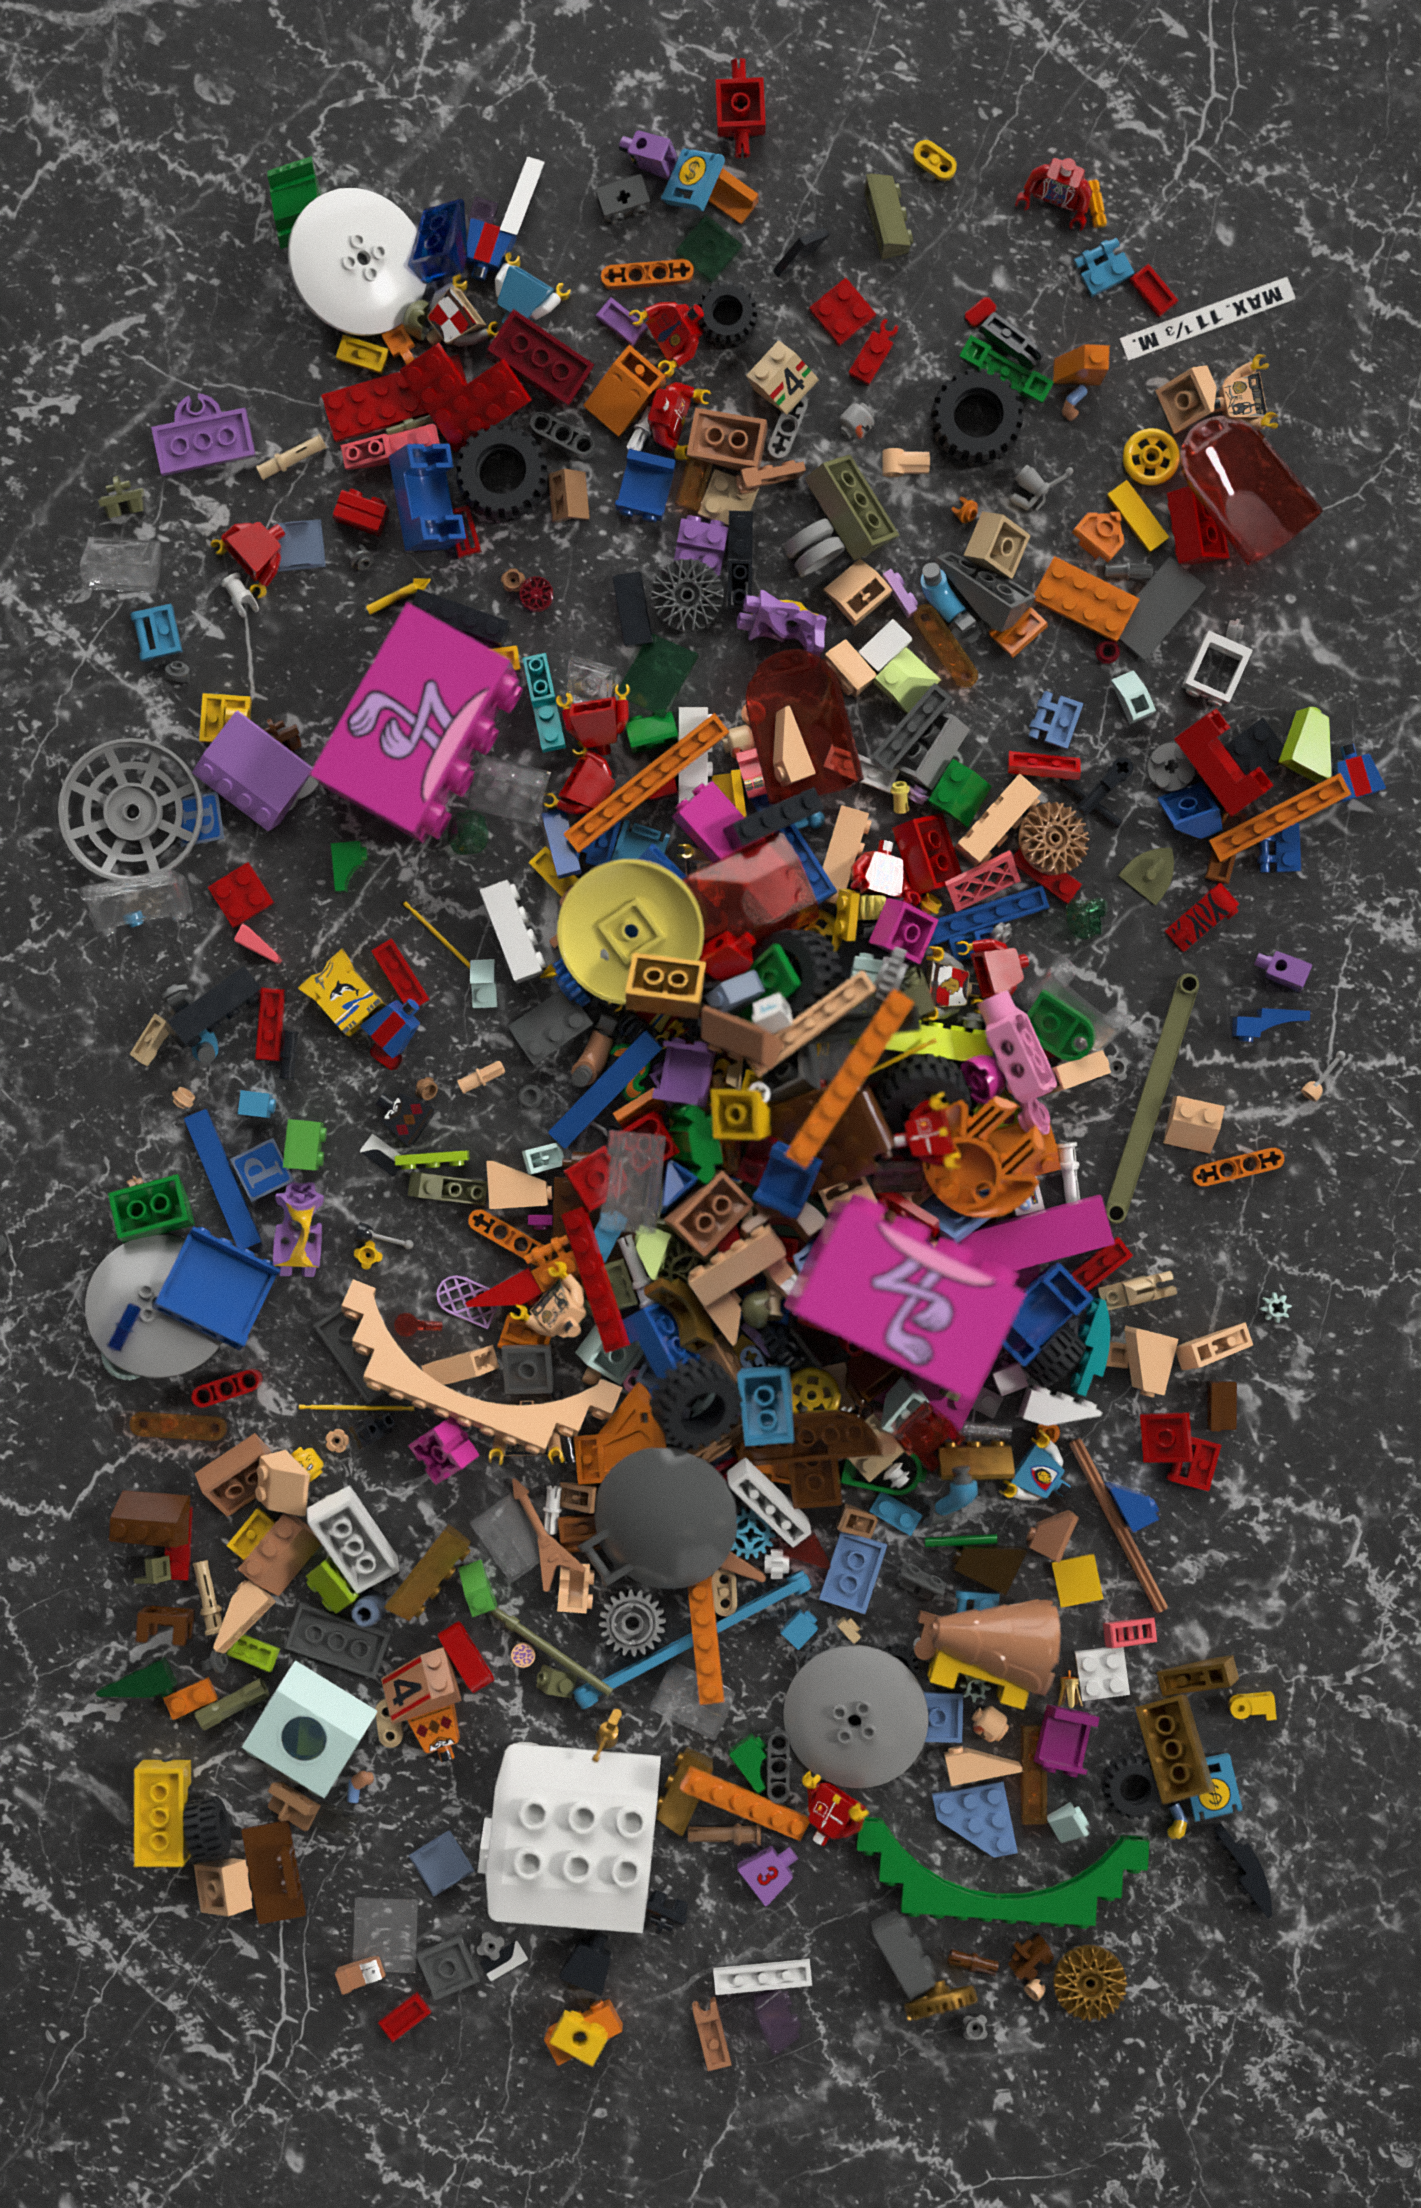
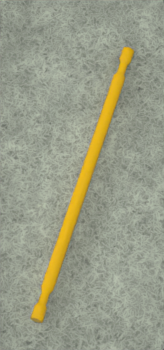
[403,901,470,969]
[867,1038,937,1076]
[299,1405,415,1411]

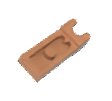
[736,460,806,495]
[692,1997,731,2071]

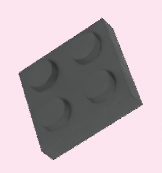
[501,1344,554,1394]
[416,1934,480,2000]

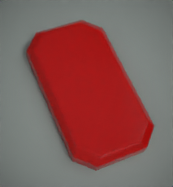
[965,297,996,327]
[370,1043,403,1070]

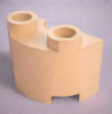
[557,1564,595,1613]

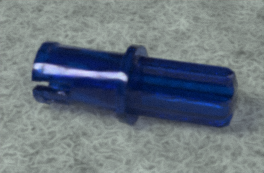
[107,1303,141,1352]

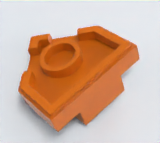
[1071,512,1125,563]

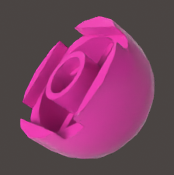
[960,1054,1006,1105]

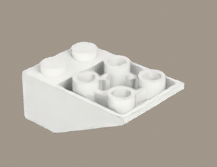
[1018,1384,1102,1426]

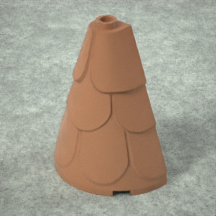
[929,1599,1060,1695]

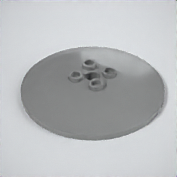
[85,1235,222,1378]
[783,1645,929,1788]

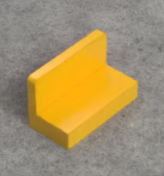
[712,769,746,818]

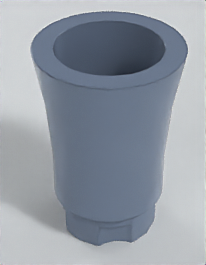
[352,1590,386,1627]

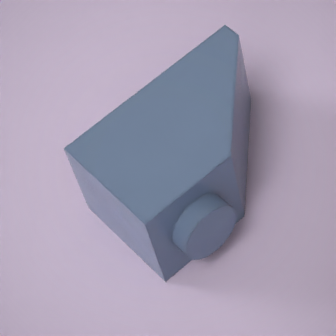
[705,970,765,1017]

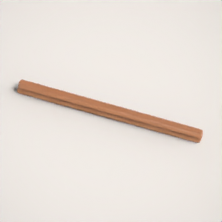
[1069,1438,1168,1613]

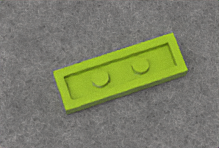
[395,1151,470,1170]

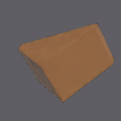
[560,1482,597,1513]
[836,1503,879,1539]

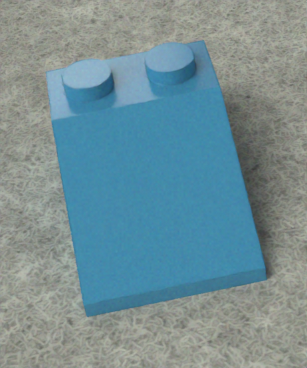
[737,1365,794,1446]

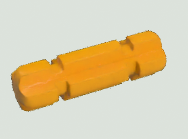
[1088,180,1107,228]

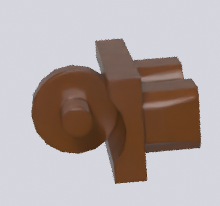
[263,718,302,751]
[1008,1933,1054,1981]

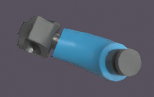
[920,563,983,646]
[161,984,218,1063]
[923,1465,978,1526]

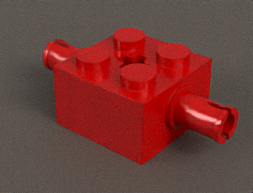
[715,58,766,158]

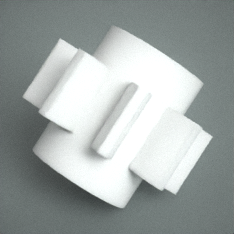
[765,1549,789,1579]

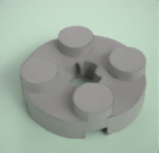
[1146,743,1196,792]

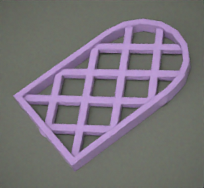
[436,1275,498,1329]

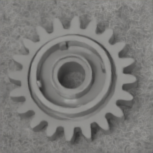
[871,947,908,1011]
[599,1588,666,1657]

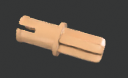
[457,1061,505,1094]

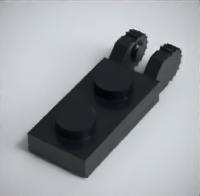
[978,312,1044,370]

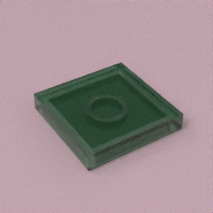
[676,214,743,283]

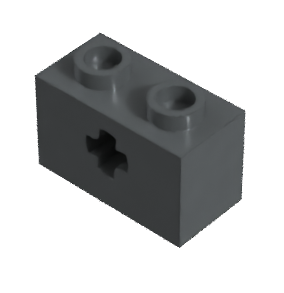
[595,174,650,224]

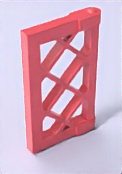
[945,850,1021,912]

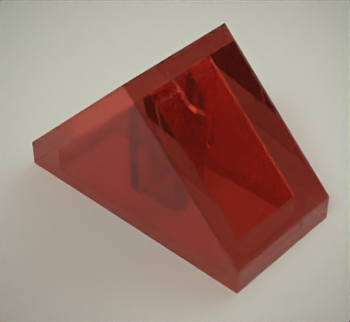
[783,1531,831,1570]

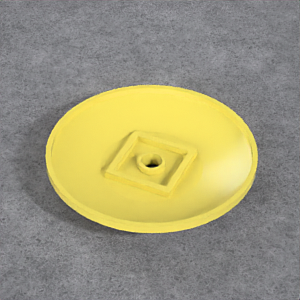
[557,859,704,1005]

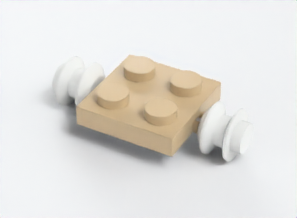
[840,1406,909,1489]

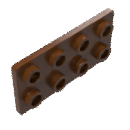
[241,1821,306,1924]

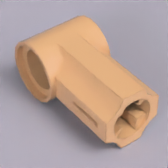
[882,448,930,477]

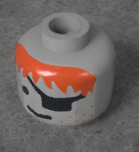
[839,403,875,439]

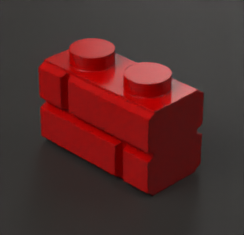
[332,489,389,537]

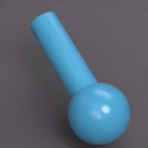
[794,811,825,829]

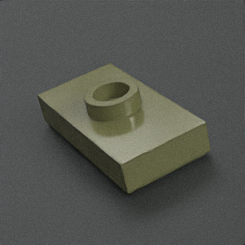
[604,1258,639,1311]

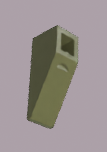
[901,965,935,1016]
[408,1171,488,1205]

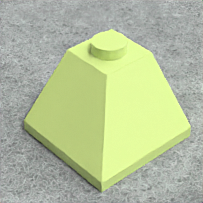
[873,647,941,714]
[634,1225,677,1281]

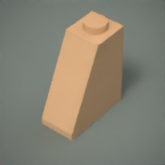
[1040,1050,1111,1097]
[487,1161,553,1209]
[1124,1326,1178,1398]
[421,1345,499,1385]

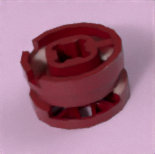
[520,576,553,612]

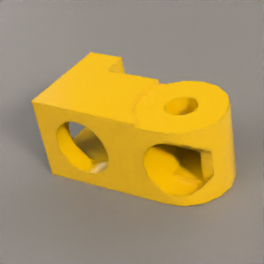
[1228,1691,1277,1721]

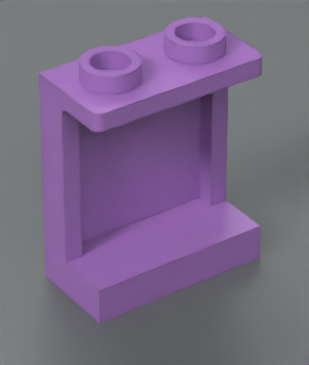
[652,1038,716,1108]

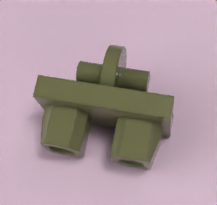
[98,476,145,518]

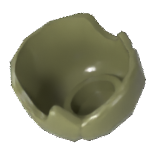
[403,300,429,341]
[741,1290,771,1329]

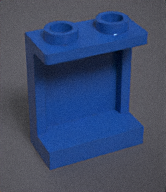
[752,1141,822,1218]

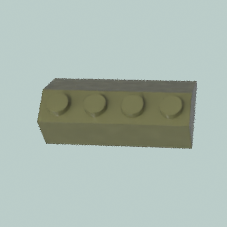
[804,454,899,560]

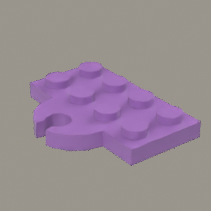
[151,394,256,476]

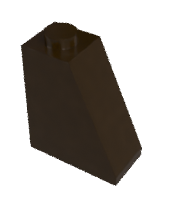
[950,1545,1027,1595]

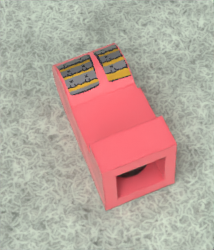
[736,748,767,799]

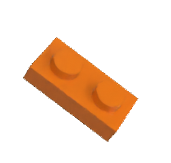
[163,1677,218,1720]

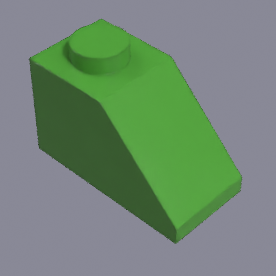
[459,1559,498,1617]

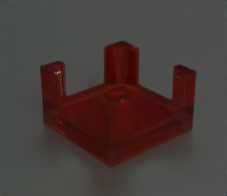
[892,1400,966,1472]

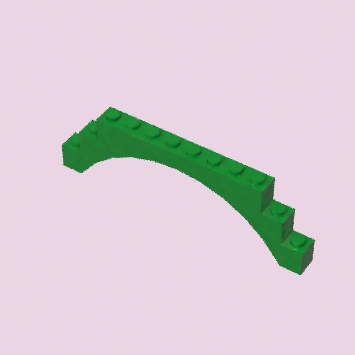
[856,1817,1150,1929]

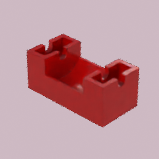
[1174,708,1274,817]

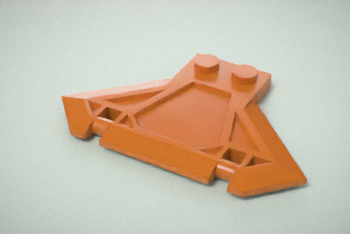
[574,1382,667,1485]

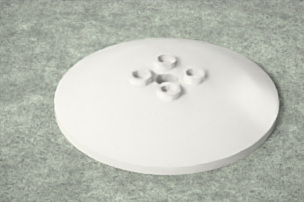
[288,188,428,336]

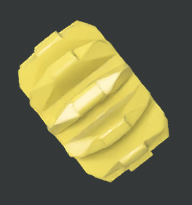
[857,895,886,920]

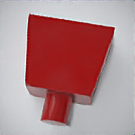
[698,932,755,983]

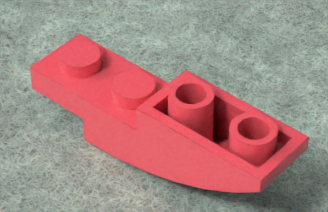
[341,424,440,470]

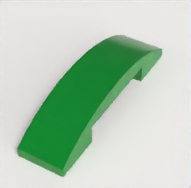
[959,335,1054,403]

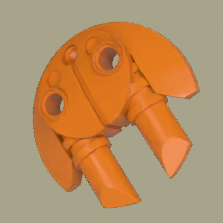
[922,1096,1045,1218]

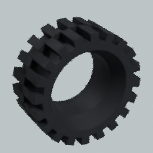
[649,1357,743,1450]

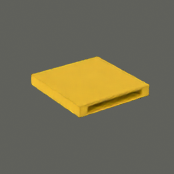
[1051,1554,1103,1608]

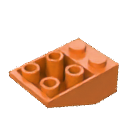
[583,345,666,437]

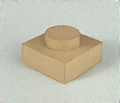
[836,1616,861,1644]

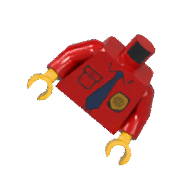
[628,302,704,378]

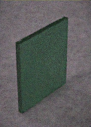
[616,633,699,718]

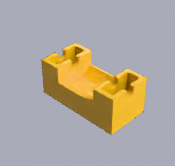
[927,1648,1029,1710]
[134,1760,191,1867]

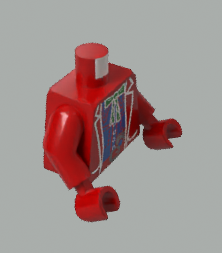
[1015,158,1092,231]
[851,840,921,907]

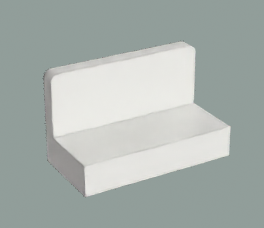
[858,619,912,672]

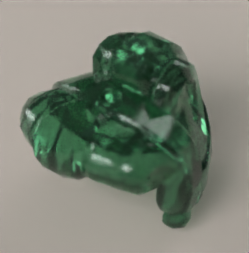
[447,809,489,855]
[1066,898,1108,940]

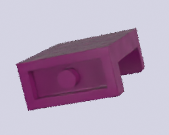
[1034,1704,1100,1777]

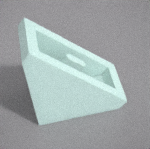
[522,1142,564,1175]

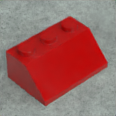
[1167,485,1229,565]
[892,813,962,895]

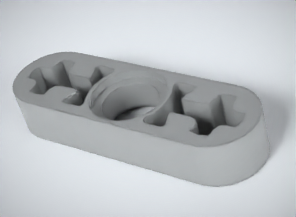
[768,396,808,461]

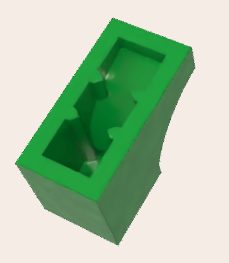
[331,841,368,893]
[729,1733,767,1793]

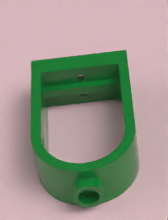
[840,1445,927,1495]

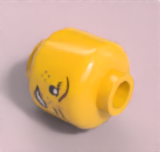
[290,1447,324,1483]

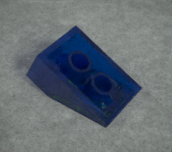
[408,198,468,284]

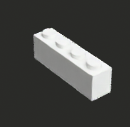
[679,707,713,803]
[727,1457,811,1547]

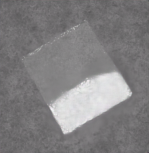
[353,1897,418,1974]

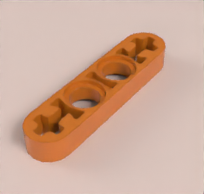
[601,259,694,290]
[1191,1148,1284,1186]
[468,1209,552,1267]

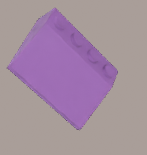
[192,710,313,831]

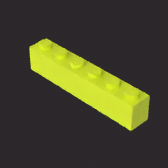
[849,1011,993,1062]

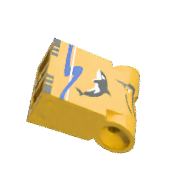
[298,948,386,1037]

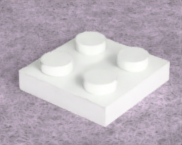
[1074,1647,1130,1701]

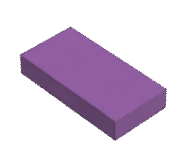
[596,297,648,347]

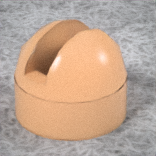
[1024,1979,1046,2001]

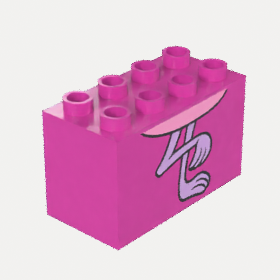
[310,603,523,844]
[783,1194,1026,1401]

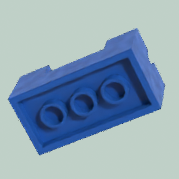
[389,444,466,551]
[1001,1261,1094,1367]
[622,1302,700,1399]

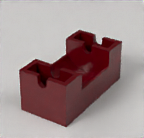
[485,309,594,412]

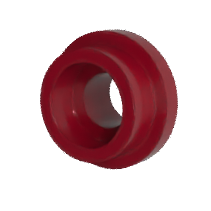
[1095,640,1120,664]

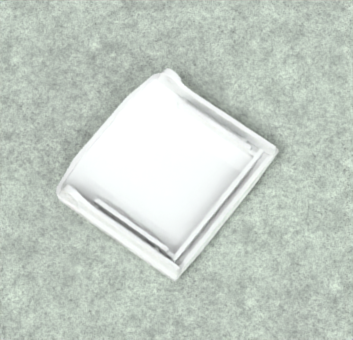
[486,1742,661,1933]

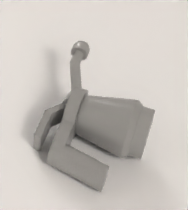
[1009,465,1073,511]

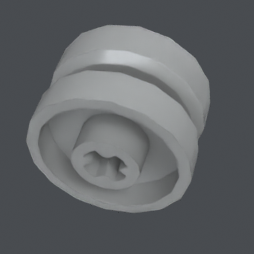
[783,519,845,577]

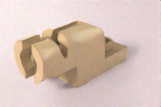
[1097,1271,1177,1310]

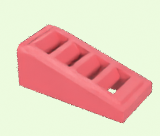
[234,924,282,964]
[1103,1617,1157,1649]

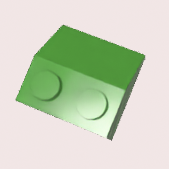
[283,1119,327,1170]

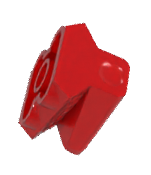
[615,1111,680,1177]

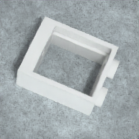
[1182,631,1253,707]

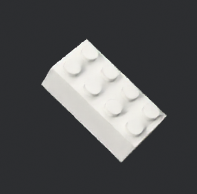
[480,880,547,983]
[307,1485,399,1594]

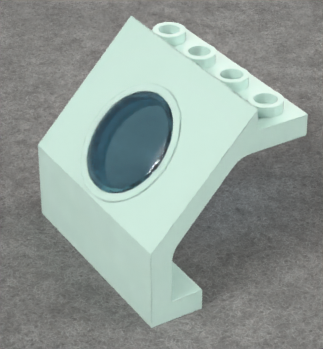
[242,1661,378,1798]

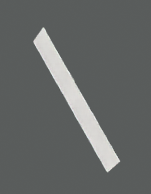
[500,157,544,235]

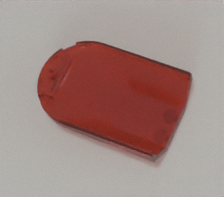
[1180,416,1323,566]
[746,649,864,805]
[682,831,819,950]

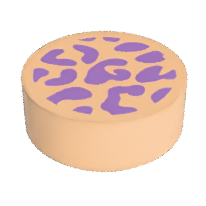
[511,1642,536,1668]

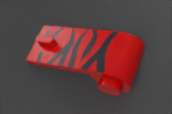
[1165,882,1239,952]

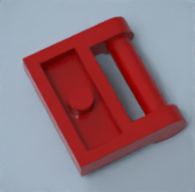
[1166,1436,1222,1491]

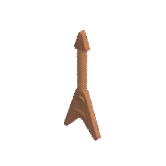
[512,1479,586,1592]

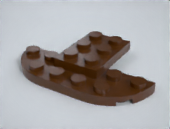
[738,1409,883,1509]

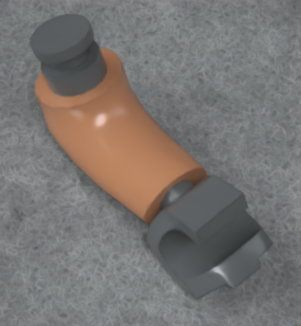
[571,1006,624,1087]

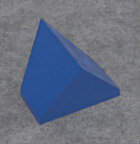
[660,1160,698,1214]

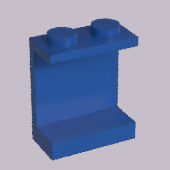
[615,449,676,523]

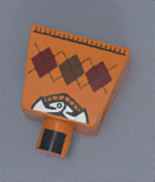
[407,1704,460,1762]

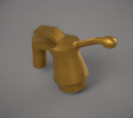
[592,1709,622,1763]

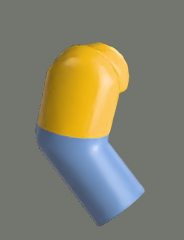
[1167,1801,1188,1839]

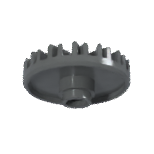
[651,558,723,632]

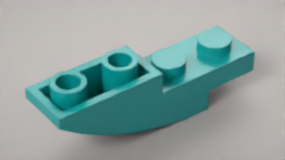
[522,653,566,753]
[1070,1297,1110,1397]

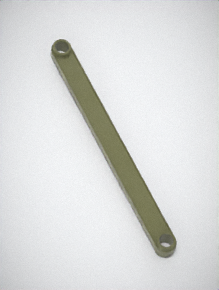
[1105,973,1199,1224]

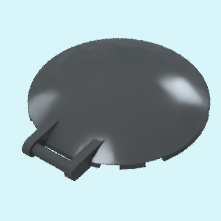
[578,1447,738,1589]

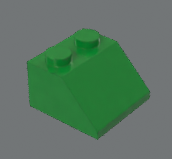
[625,709,679,754]
[926,759,992,828]

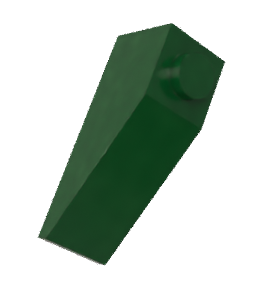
[95,1657,178,1698]

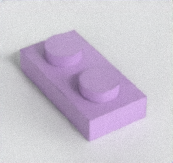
[882,569,918,618]

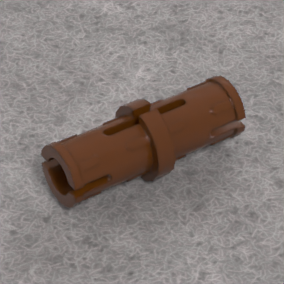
[948,1949,999,1976]

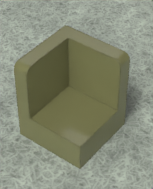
[134,1555,171,1584]

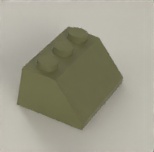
[864,174,913,260]

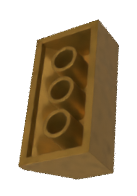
[384,1524,471,1621]
[1135,1695,1215,1804]

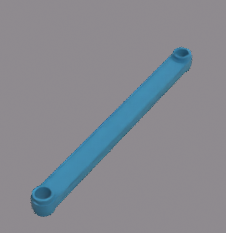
[573,1570,812,1709]

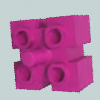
[408,1417,479,1485]

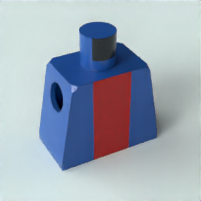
[465,218,516,281]
[1332,743,1386,804]
[361,999,420,1059]

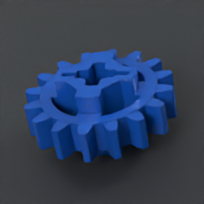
[553,958,592,1007]

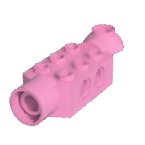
[977,991,1057,1134]

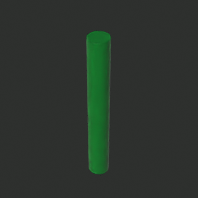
[924,1534,997,1547]

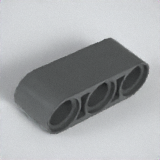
[530,412,595,461]
[767,1728,790,1804]

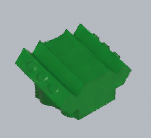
[267,156,321,249]
[666,1104,723,1185]

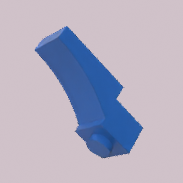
[1232,1008,1310,1042]

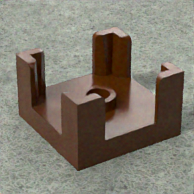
[135,1605,195,1646]

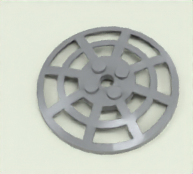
[58,738,203,883]

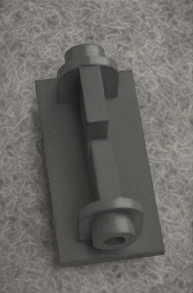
[895,1562,946,1603]

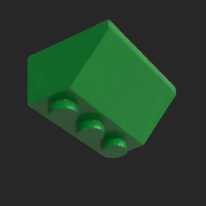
[108,1174,195,1243]

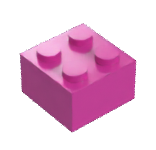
[869,898,939,964]

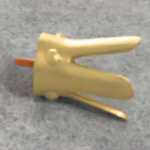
[1058,1670,1083,1708]

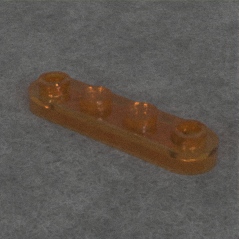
[913,604,978,689]
[129,1411,227,1441]

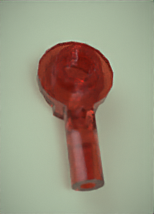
[394,1313,443,1337]

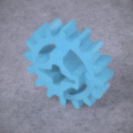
[731,1506,776,1559]

